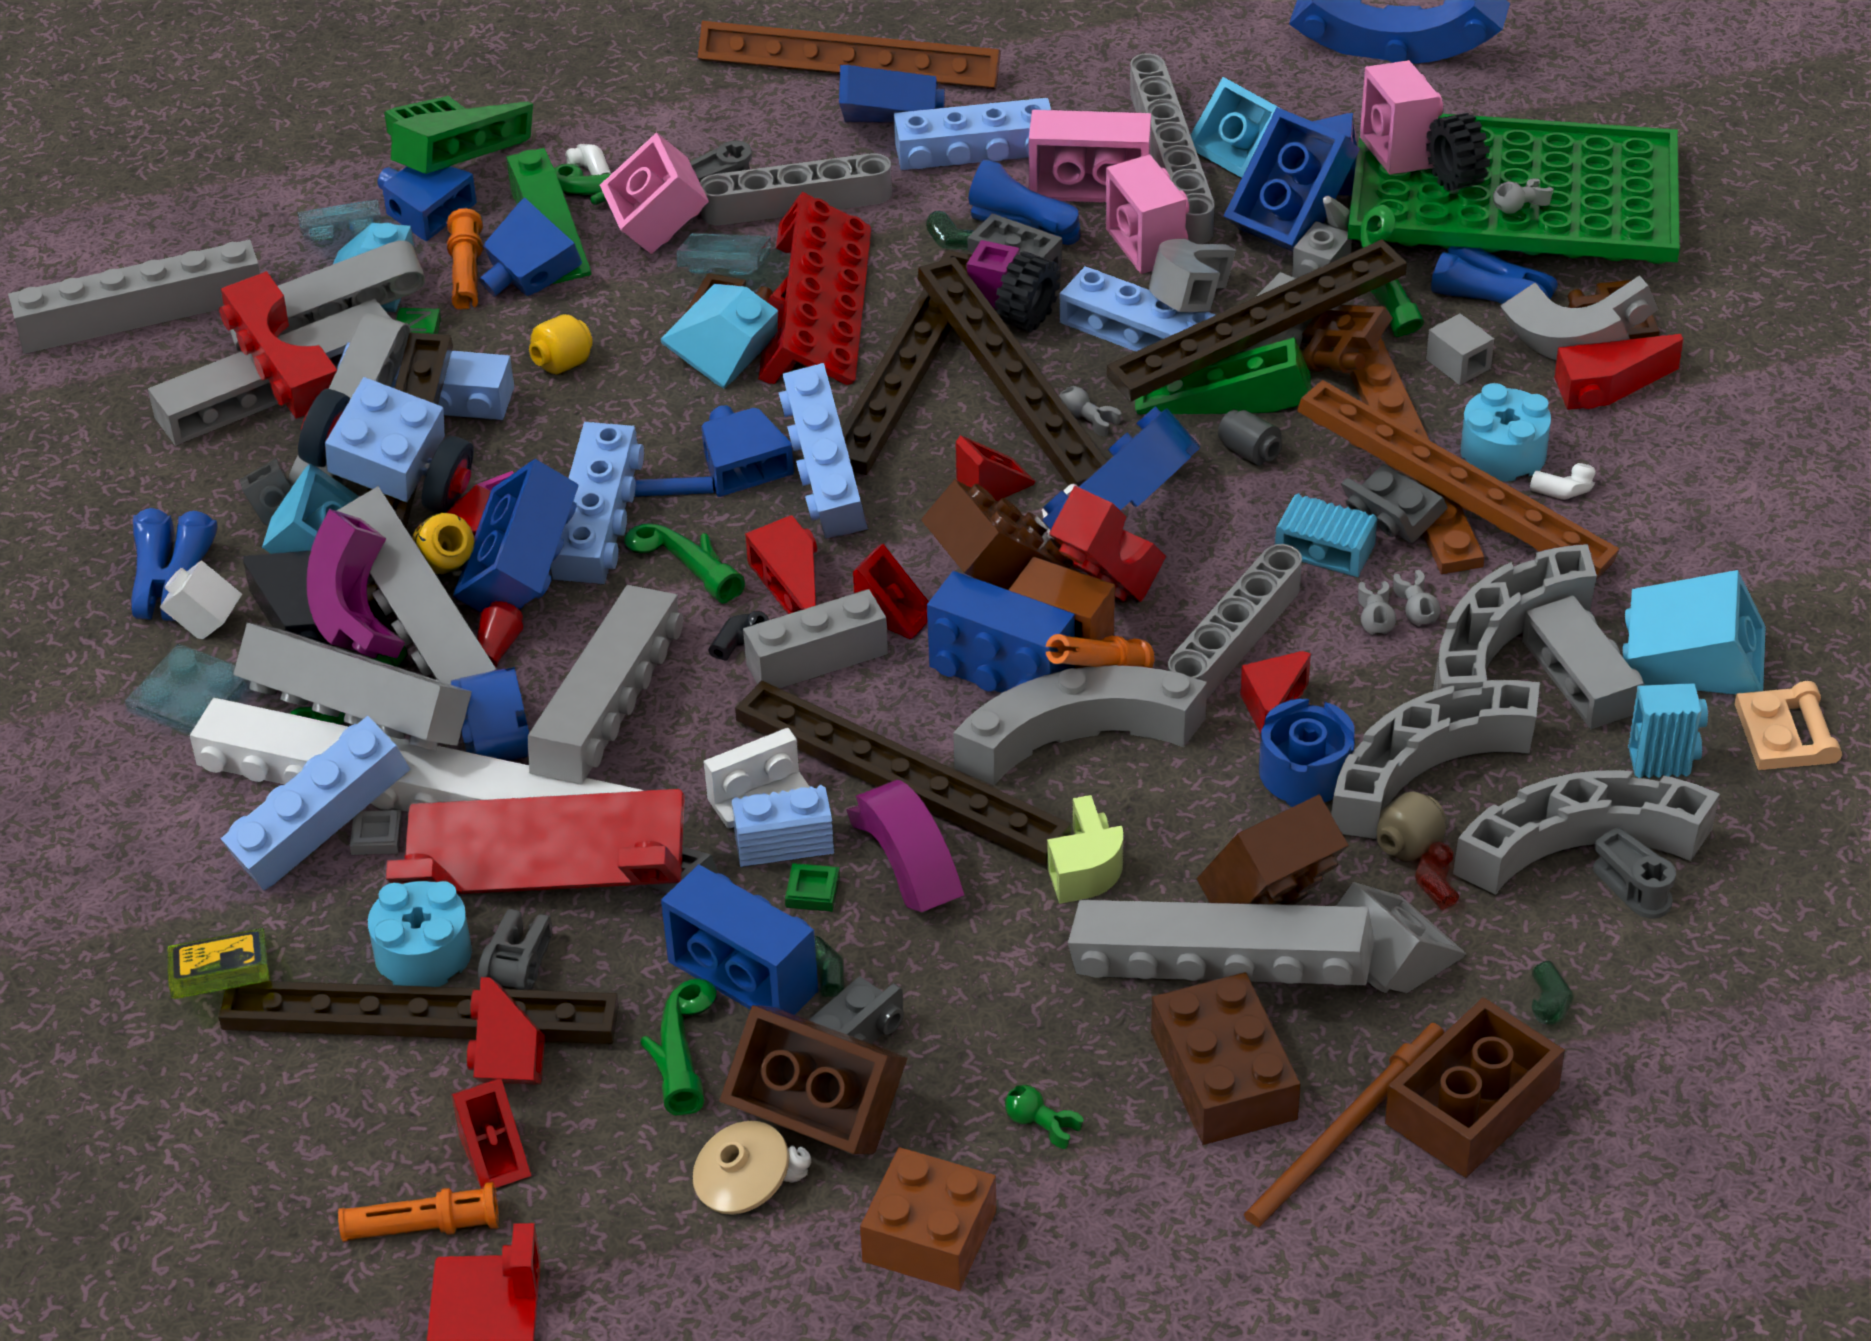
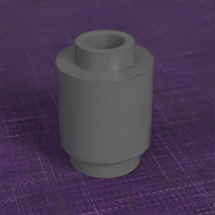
[1218,410,1282,466]

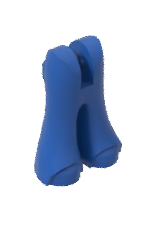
[968,159,1081,245]
[1431,246,1558,304]
[131,508,218,621]

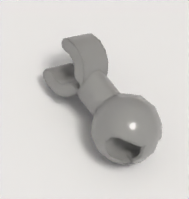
[1493,179,1553,214]
[1059,386,1121,436]
[1393,570,1441,627]
[1358,581,1396,635]

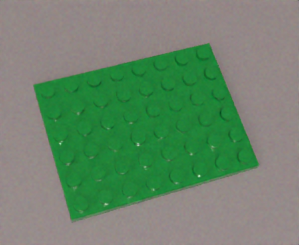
[1347,113,1680,264]

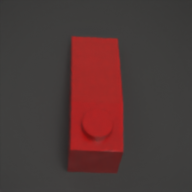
[1554,334,1683,410]
[745,515,817,614]

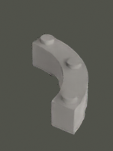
[1433,544,1597,691]
[953,665,1207,786]
[1331,680,1540,839]
[1453,770,1720,895]

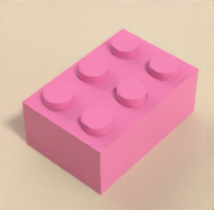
[1029,110,1151,203]

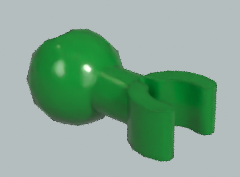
[1005,1084,1084,1149]

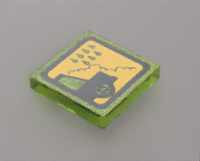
[167,928,270,999]

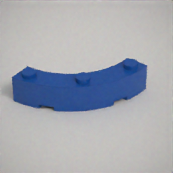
[1289,0,1510,64]
[1041,406,1201,530]

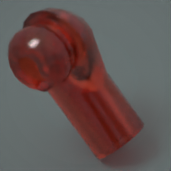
[1415,842,1459,910]

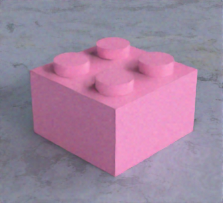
[1360,60,1443,175]
[600,132,709,254]
[1106,154,1189,274]

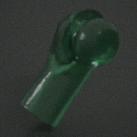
[926,211,974,250]

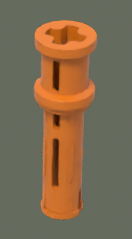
[447,208,483,309]
[1046,634,1155,668]
[338,1182,499,1242]

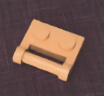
[1735,681,1842,770]

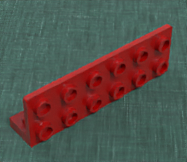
[758,192,871,385]
[386,789,685,894]
[427,1223,541,1341]

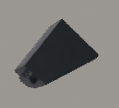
[243,551,335,647]

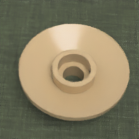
[693,1121,789,1215]

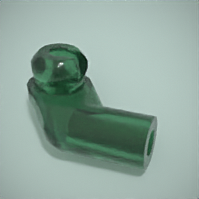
[814,935,845,997]
[1531,961,1574,1025]

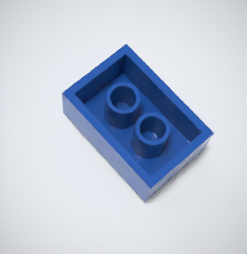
[1223,107,1360,252]
[453,459,579,613]
[927,571,1075,693]
[661,864,818,1015]

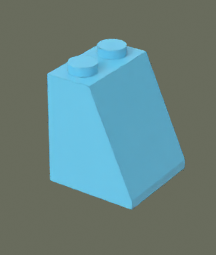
[1623,570,1766,695]

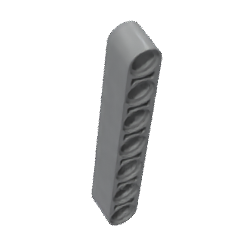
[1130,54,1214,244]

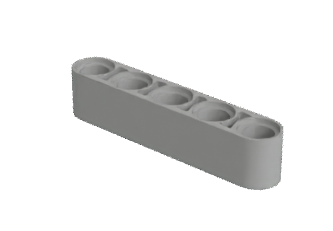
[700,153,892,225]
[230,240,425,352]
[288,313,411,486]
[1168,544,1302,700]

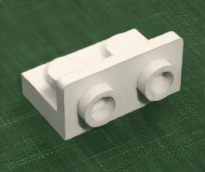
[704,728,810,828]

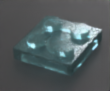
[297,199,381,241]
[677,233,771,275]
[125,644,251,735]

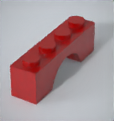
[219,271,337,419]
[1049,486,1167,602]

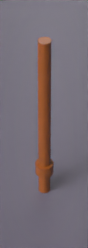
[1244,1023,1445,1228]

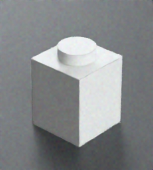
[160,560,242,639]

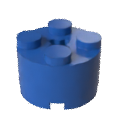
[451,667,529,761]
[1259,699,1355,807]

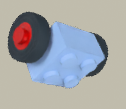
[298,377,474,514]

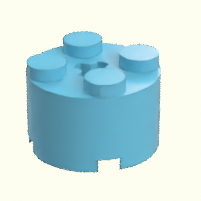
[1461,383,1551,482]
[368,881,472,987]

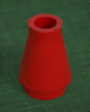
[477,601,523,668]

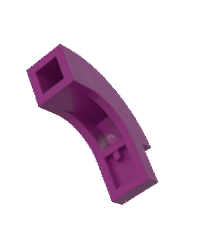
[307,509,405,658]
[847,780,964,912]

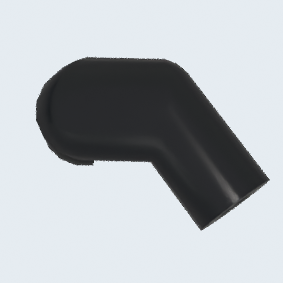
[708,610,769,661]

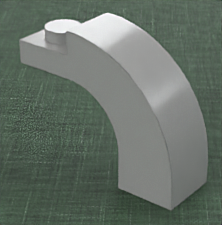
[1149,239,1236,312]
[1500,275,1658,360]

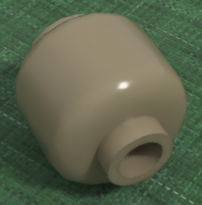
[1376,791,1446,862]

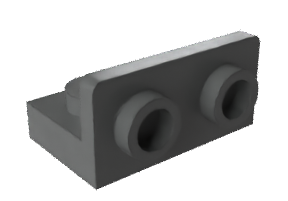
[968,213,1062,271]
[1341,463,1448,544]
[809,976,904,1044]

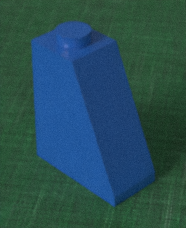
[839,65,945,122]

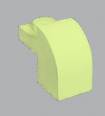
[1047,795,1123,904]

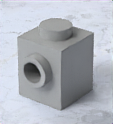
[1292,221,1352,278]
[1426,313,1494,385]

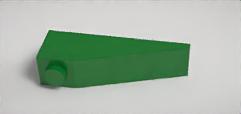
[391,101,533,174]
[506,148,592,284]
[1135,337,1311,414]

